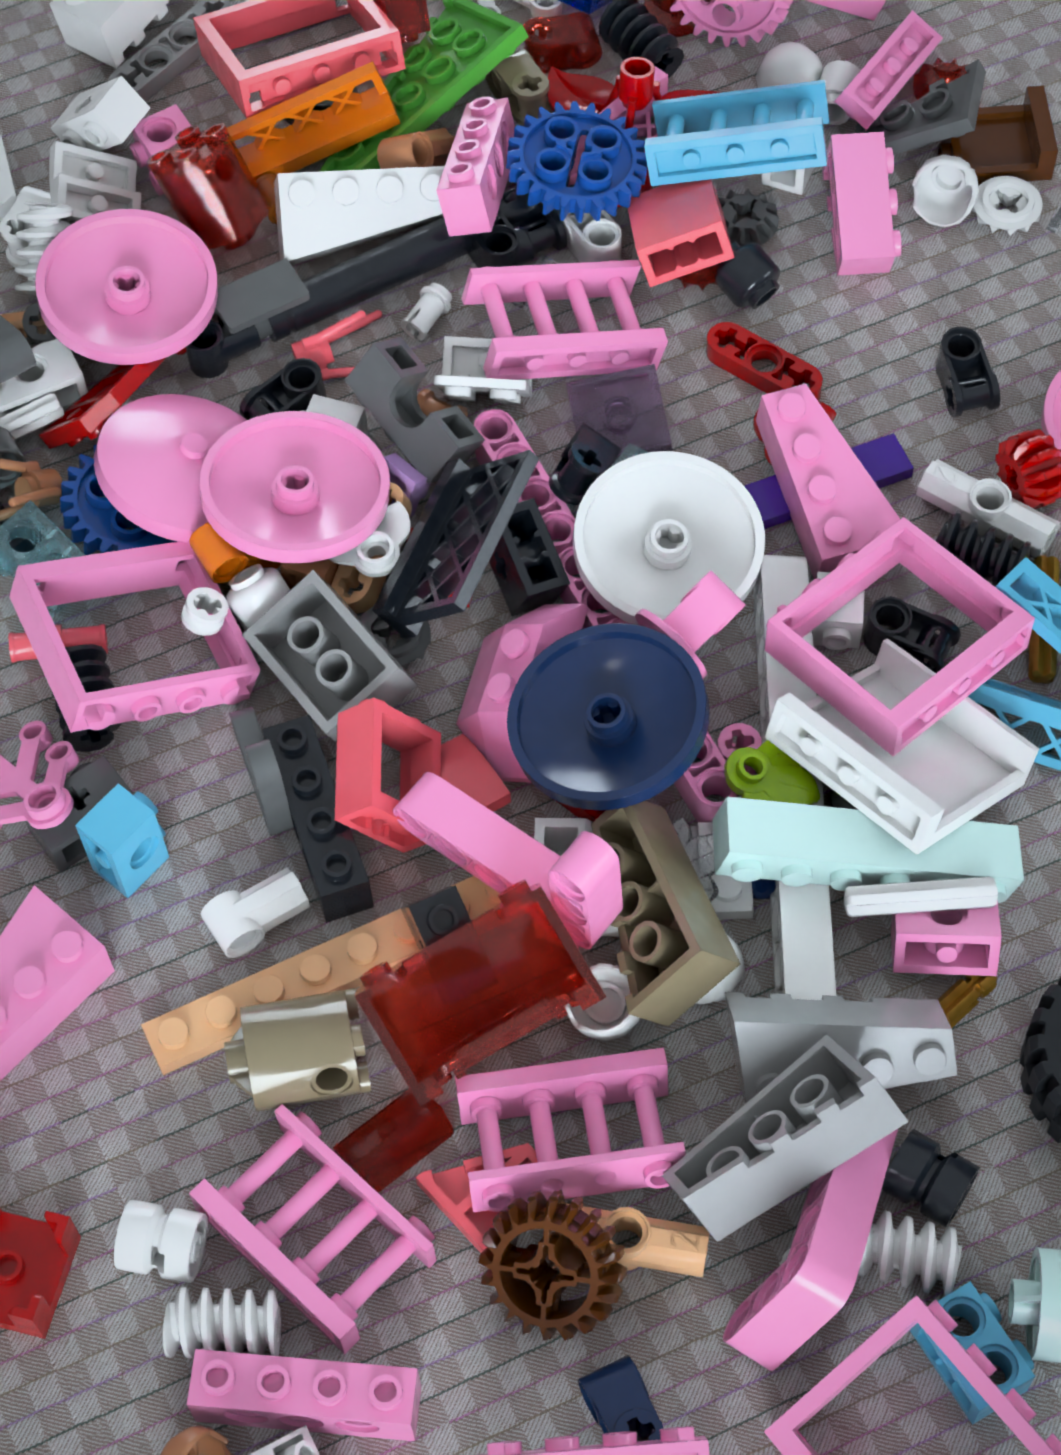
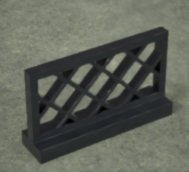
[372,450,539,639]

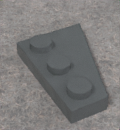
[855,59,986,155]

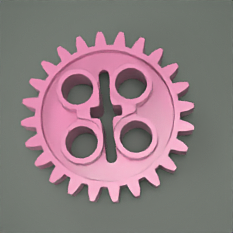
[670,0,794,47]

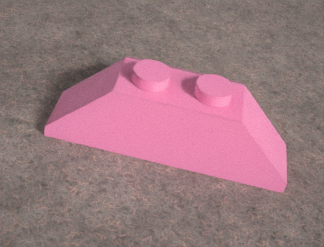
[456,604,588,783]

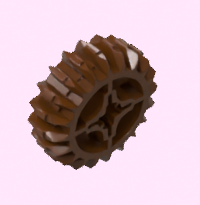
[478,1190,627,1341]

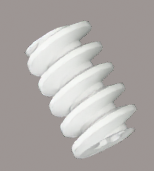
[15,202,73,296]
[858,1210,962,1296]
[163,1287,281,1358]

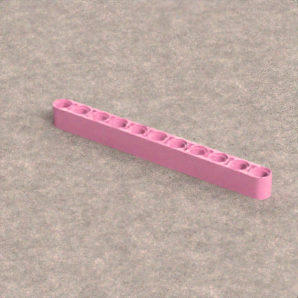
[474,409,738,822]

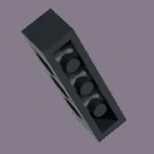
[262,715,374,923]

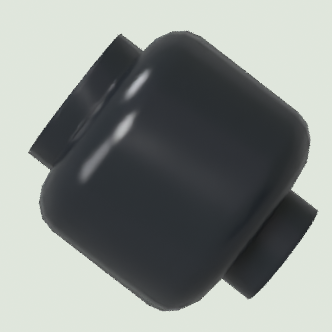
[714,242,780,309]

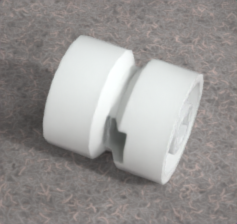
[114,1199,208,1283]

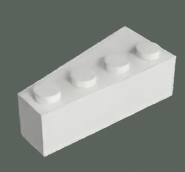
[49,0,170,69]
[274,166,445,266]

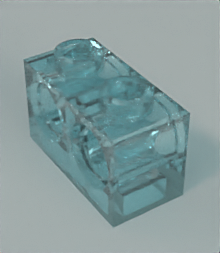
[0,500,86,617]

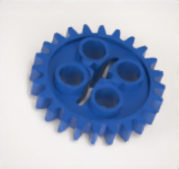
[506,101,648,223]
[60,444,178,555]

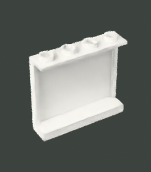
[764,638,1039,854]

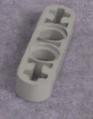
[108,0,231,102]

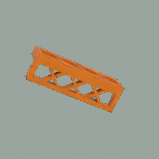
[217,61,401,193]

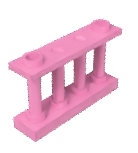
[461,260,668,380]
[455,1047,686,1212]
[189,1104,437,1354]

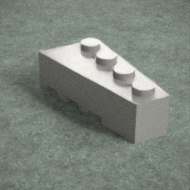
[662,1034,909,1242]

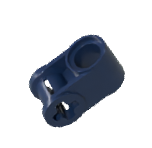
[577,1355,663,1440]

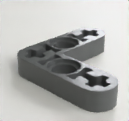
[229,706,294,836]

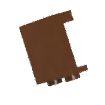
[938,85,1058,185]

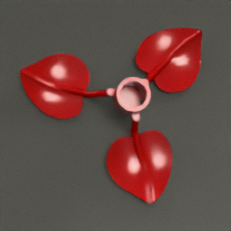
[547,57,722,207]

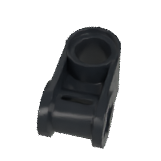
[935,327,1000,417]
[240,358,327,420]
[549,423,621,505]
[863,596,961,673]

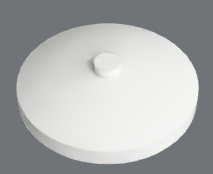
[573,451,765,625]

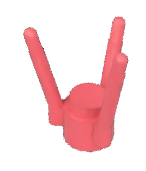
[290,310,383,381]

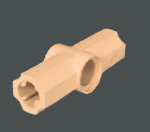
[543,1203,710,1278]

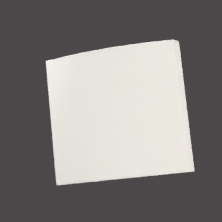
[49,141,141,221]

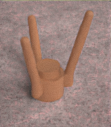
[0,458,62,521]

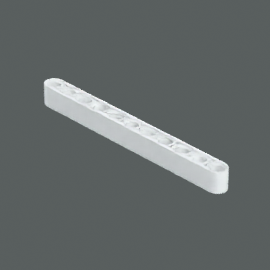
[753,555,837,1000]

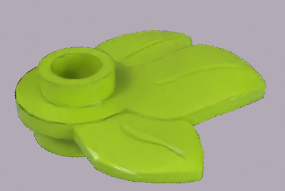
[724,740,820,805]

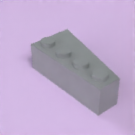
[725,992,958,1104]

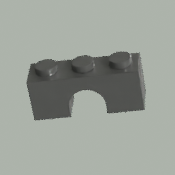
[345,337,485,484]

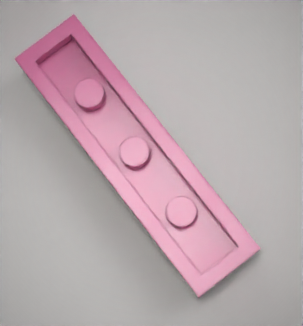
[834,10,943,130]

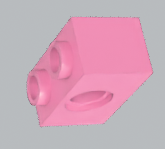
[891,900,1002,976]

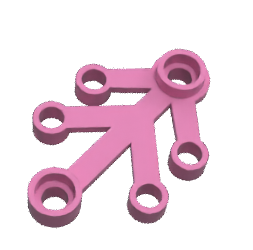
[0,721,79,829]

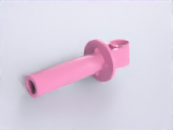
[635,570,746,679]

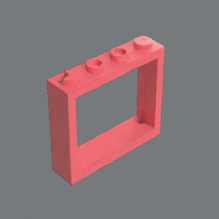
[193,0,406,118]

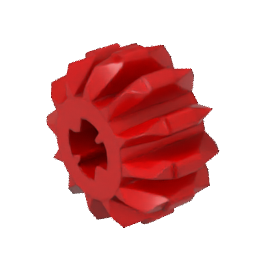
[995,429,1061,509]

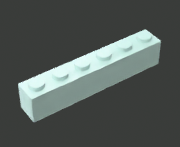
[712,797,1024,903]

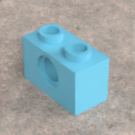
[75,783,169,898]

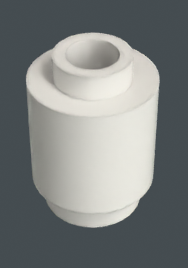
[820,60,861,125]

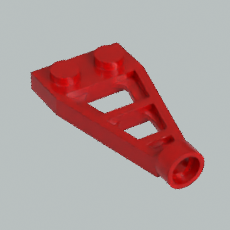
[39,348,186,449]

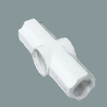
[916,459,1061,558]

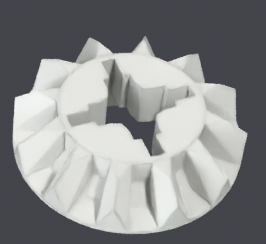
[972,176,1043,236]

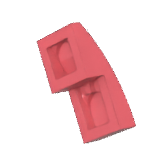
[441,733,511,812]

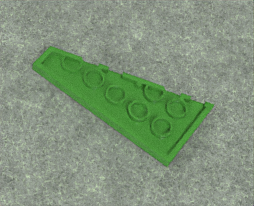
[319,0,529,172]

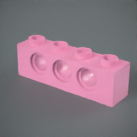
[436,97,515,237]
[186,1349,422,1441]

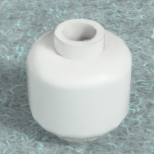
[226,564,290,631]

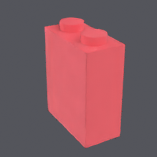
[627,179,735,287]

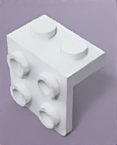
[434,336,533,404]

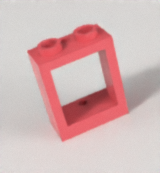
[335,698,441,853]

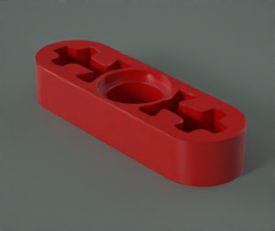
[706,322,823,401]

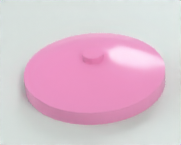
[35,209,218,365]
[94,394,247,543]
[199,411,390,563]

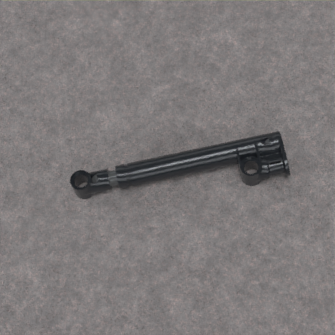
[185,183,568,378]

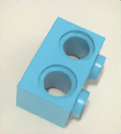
[910,1281,1035,1425]

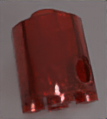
[147,123,270,250]

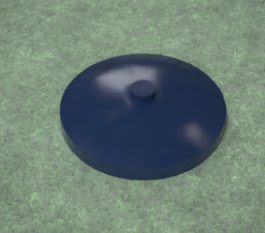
[507,623,710,810]

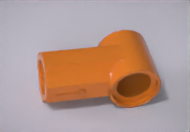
[189,522,281,583]

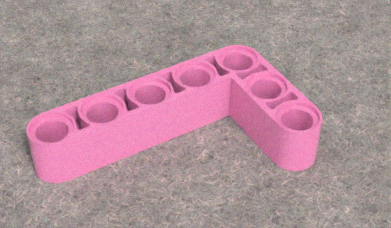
[393,772,623,949]
[723,1129,898,1371]

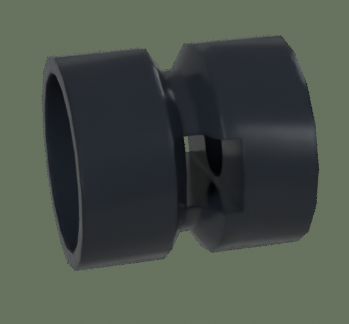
[881,1129,981,1228]

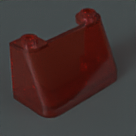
[355,879,606,1107]

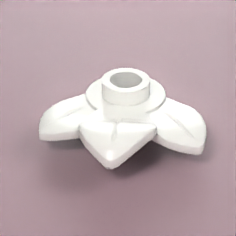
[329,501,411,577]

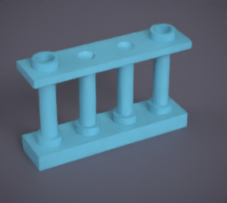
[644,80,830,186]

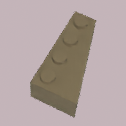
[591,801,741,1027]

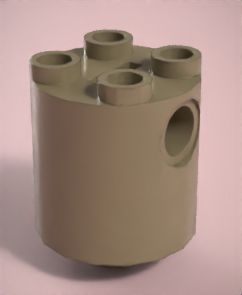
[224,988,372,1112]

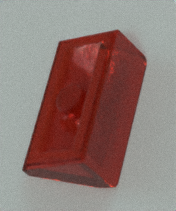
[333,1084,454,1193]

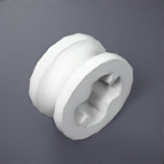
[181,587,229,636]

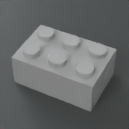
[242,570,418,743]

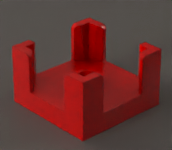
[0,1209,81,1339]

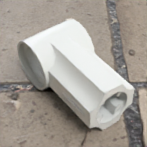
[201,867,310,958]

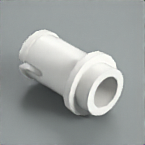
[401,283,452,341]

